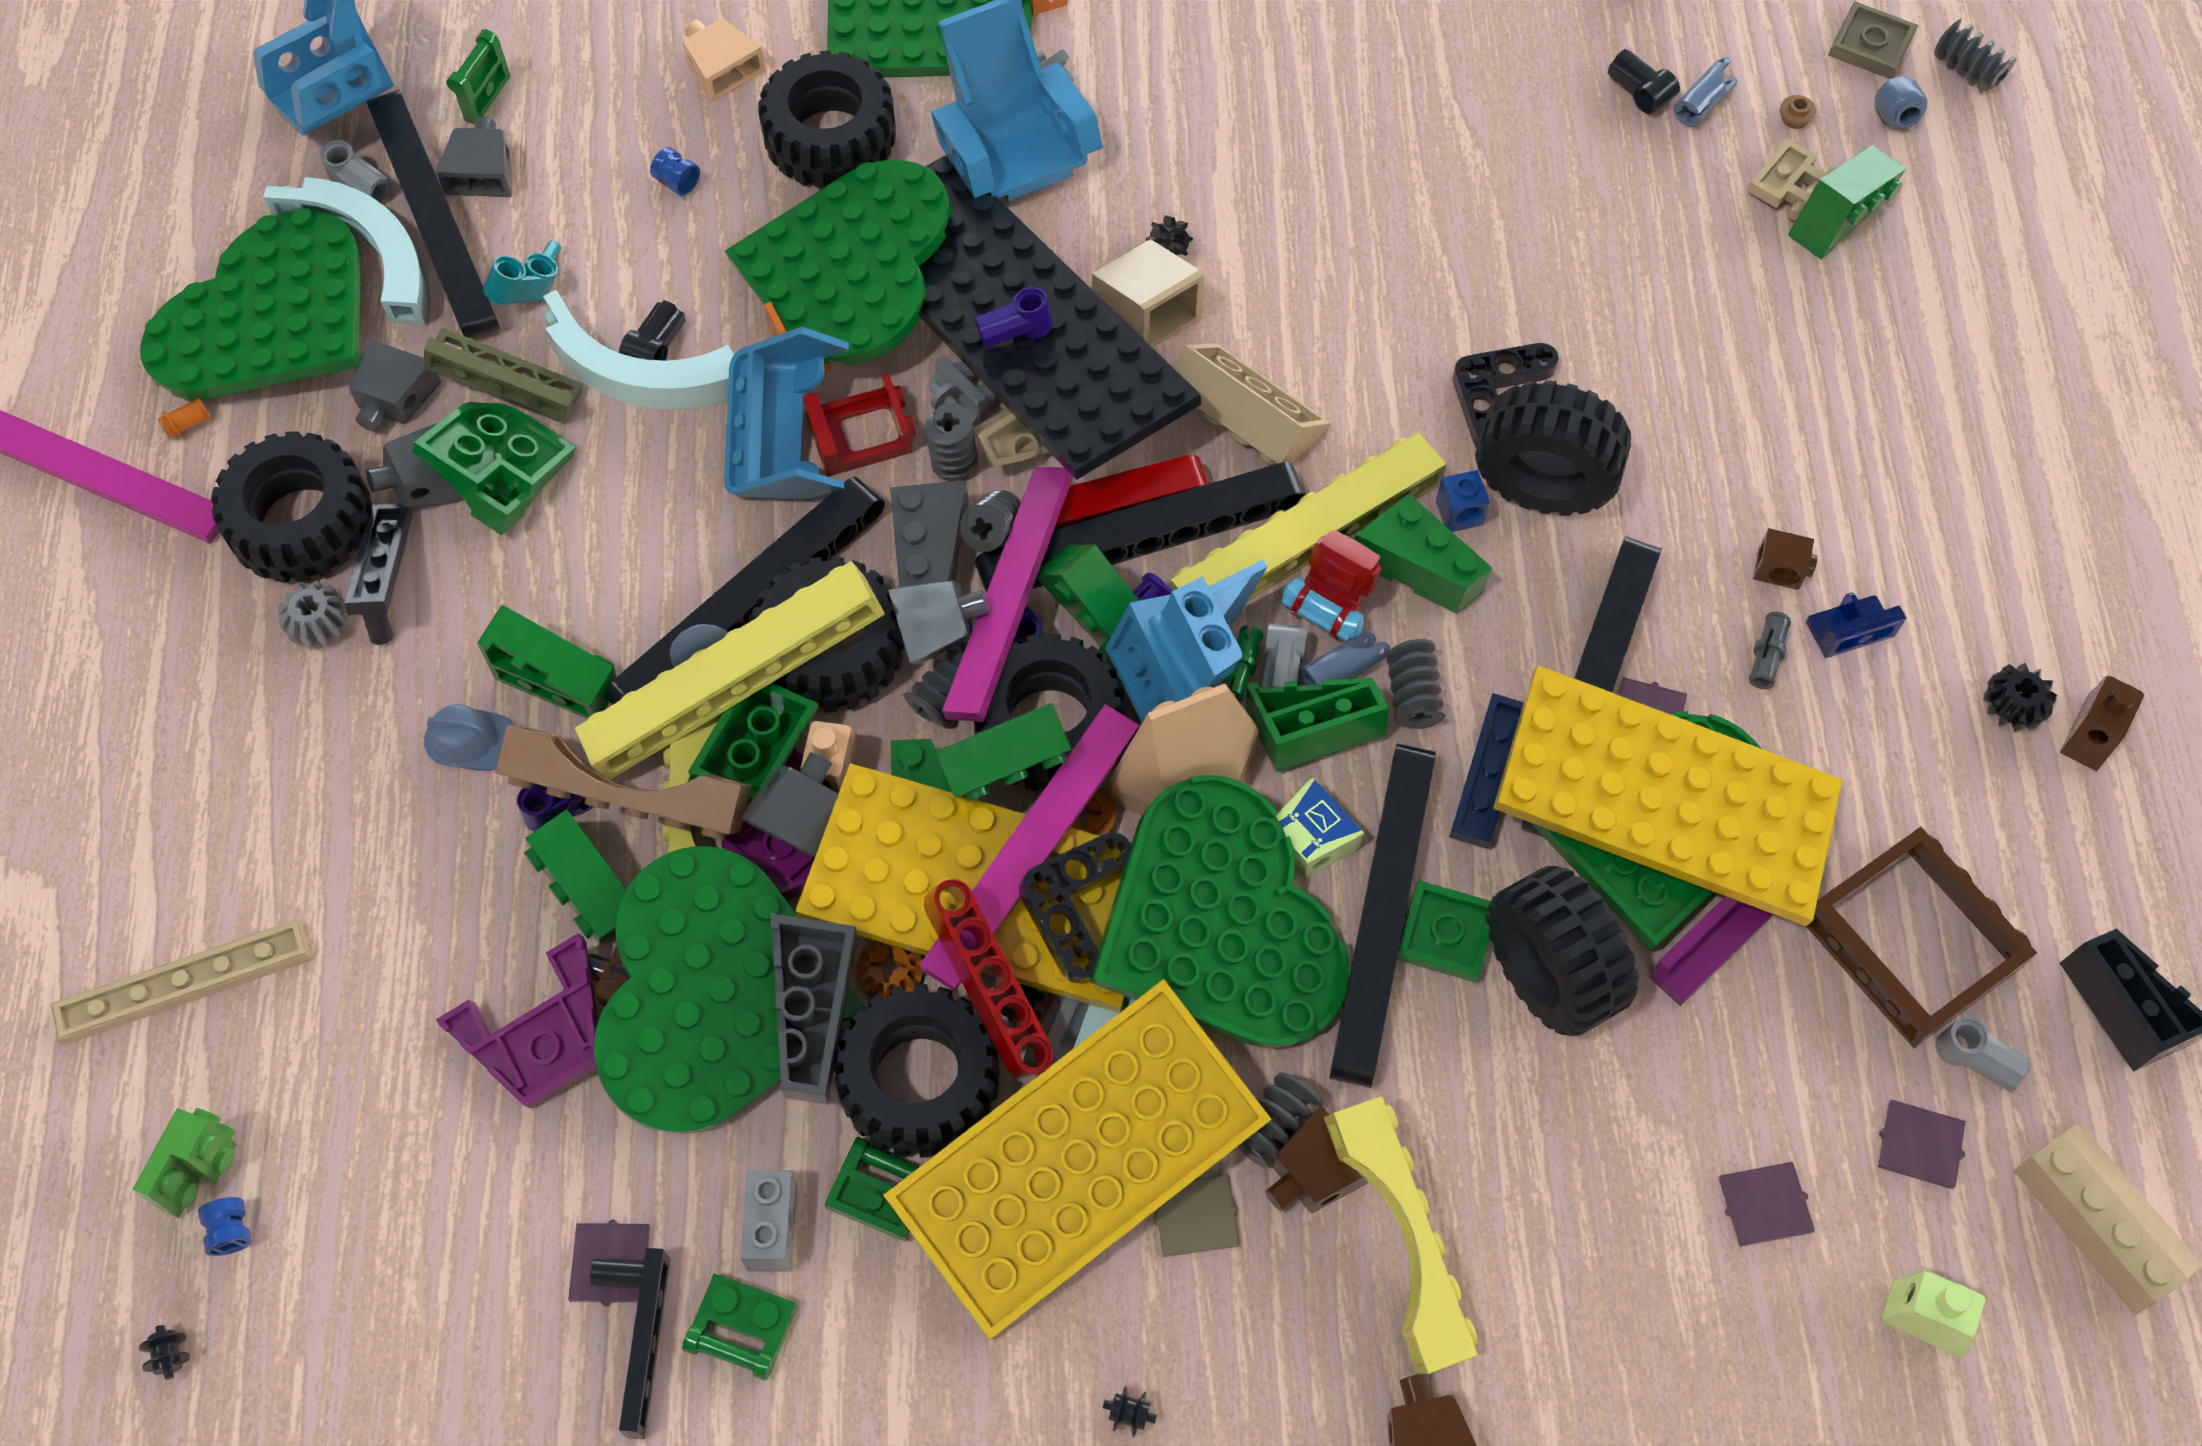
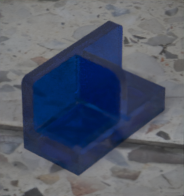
[1806,592,1907,659]

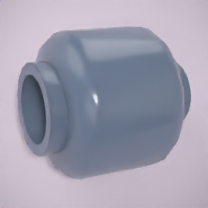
[1874,76,1927,129]

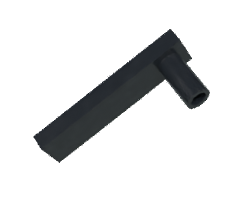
[344,503,413,645]
[590,1248,671,1440]

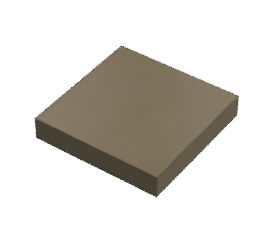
[1828,1,1919,79]

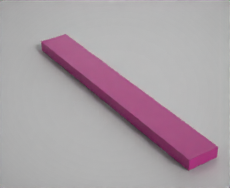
[0,410,219,544]
[942,467,1073,722]
[919,704,1140,992]

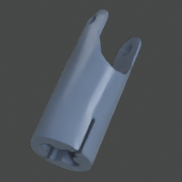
[1673,57,1737,127]
[1299,632,1390,686]

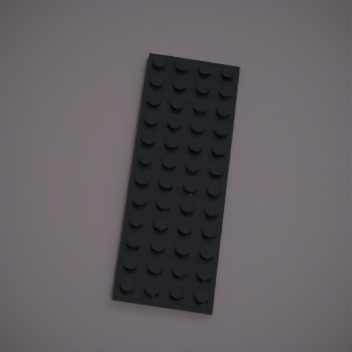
[918,155,1202,480]

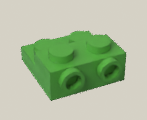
[132,1108,237,1218]

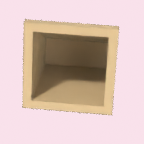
[1092,239,1204,348]

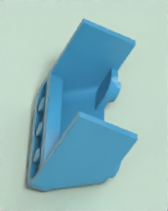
[724,327,849,500]

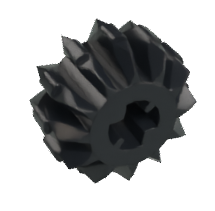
[1983,663,2057,732]

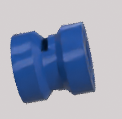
[650,147,700,196]
[198,1197,251,1256]

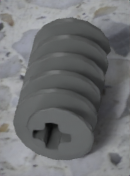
[1934,18,2017,92]
[924,402,979,480]
[960,490,1021,552]
[1386,639,1446,729]
[904,641,968,727]
[1238,1072,1324,1168]

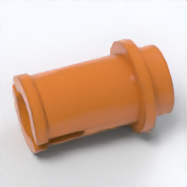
[157,398,211,439]

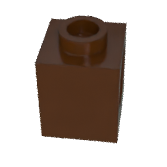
[1753,528,1818,590]

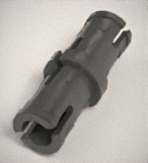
[1748,611,1791,689]

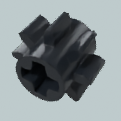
[1146,215,1193,256]

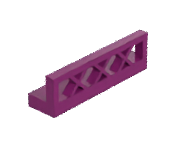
[1649,896,1774,1007]

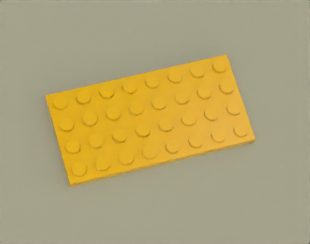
[1493,665,1843,926]
[795,763,1125,1013]
[884,979,1272,1340]

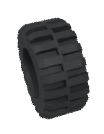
[758,50,896,188]
[1475,381,1632,516]
[211,431,373,583]
[751,556,905,712]
[973,633,1125,792]
[1486,866,1639,1036]
[833,984,1000,1158]

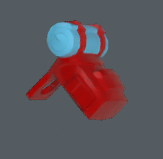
[1280,530,1381,642]

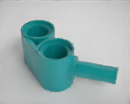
[483,240,561,305]

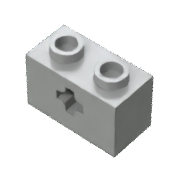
[741,1171,797,1272]

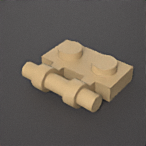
[1747,138,1834,221]

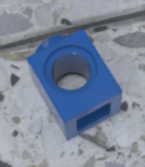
[1436,470,1490,532]

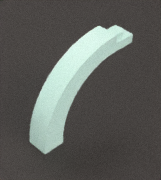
[263,177,428,325]
[543,290,734,410]

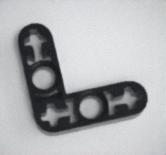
[1452,343,1559,448]
[1019,832,1131,984]

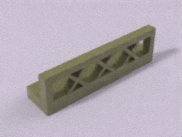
[424,327,583,424]

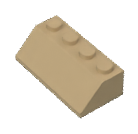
[1173,343,1331,465]
[2013,1122,2202,1315]

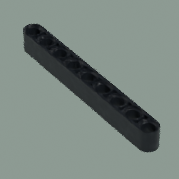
[366,90,500,339]
[974,462,1306,593]
[605,477,885,704]
[1521,536,1662,837]
[1329,743,1436,1088]

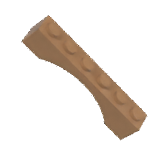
[495,725,752,840]

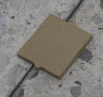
[1153,1174,1239,1257]

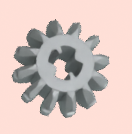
[278,580,348,649]

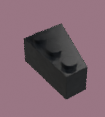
[2060,928,2202,1072]

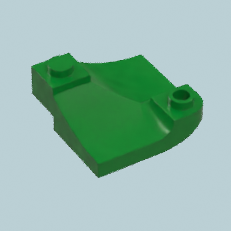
[412,402,576,535]

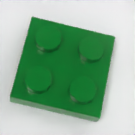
[1397,880,1491,983]

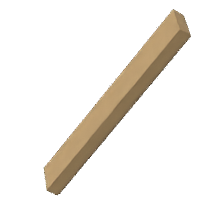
[50,918,313,1045]

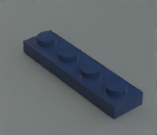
[1449,693,1524,849]

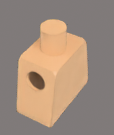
[683,19,765,102]
[801,721,859,794]

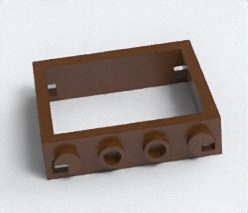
[1806,827,2037,1049]

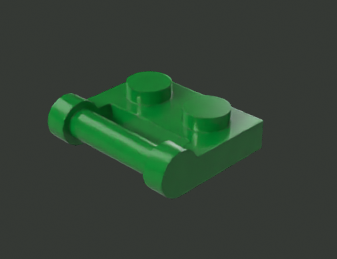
[446,29,511,124]
[824,1137,919,1242]
[682,1273,798,1380]

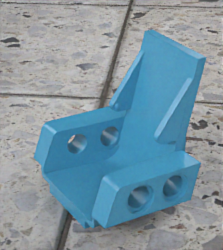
[253,0,394,136]
[931,0,1103,201]
[1105,559,1267,722]

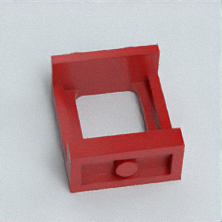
[802,373,917,477]

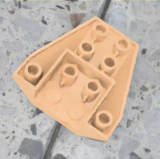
[1108,684,1259,816]

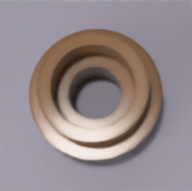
[1780,95,1816,129]

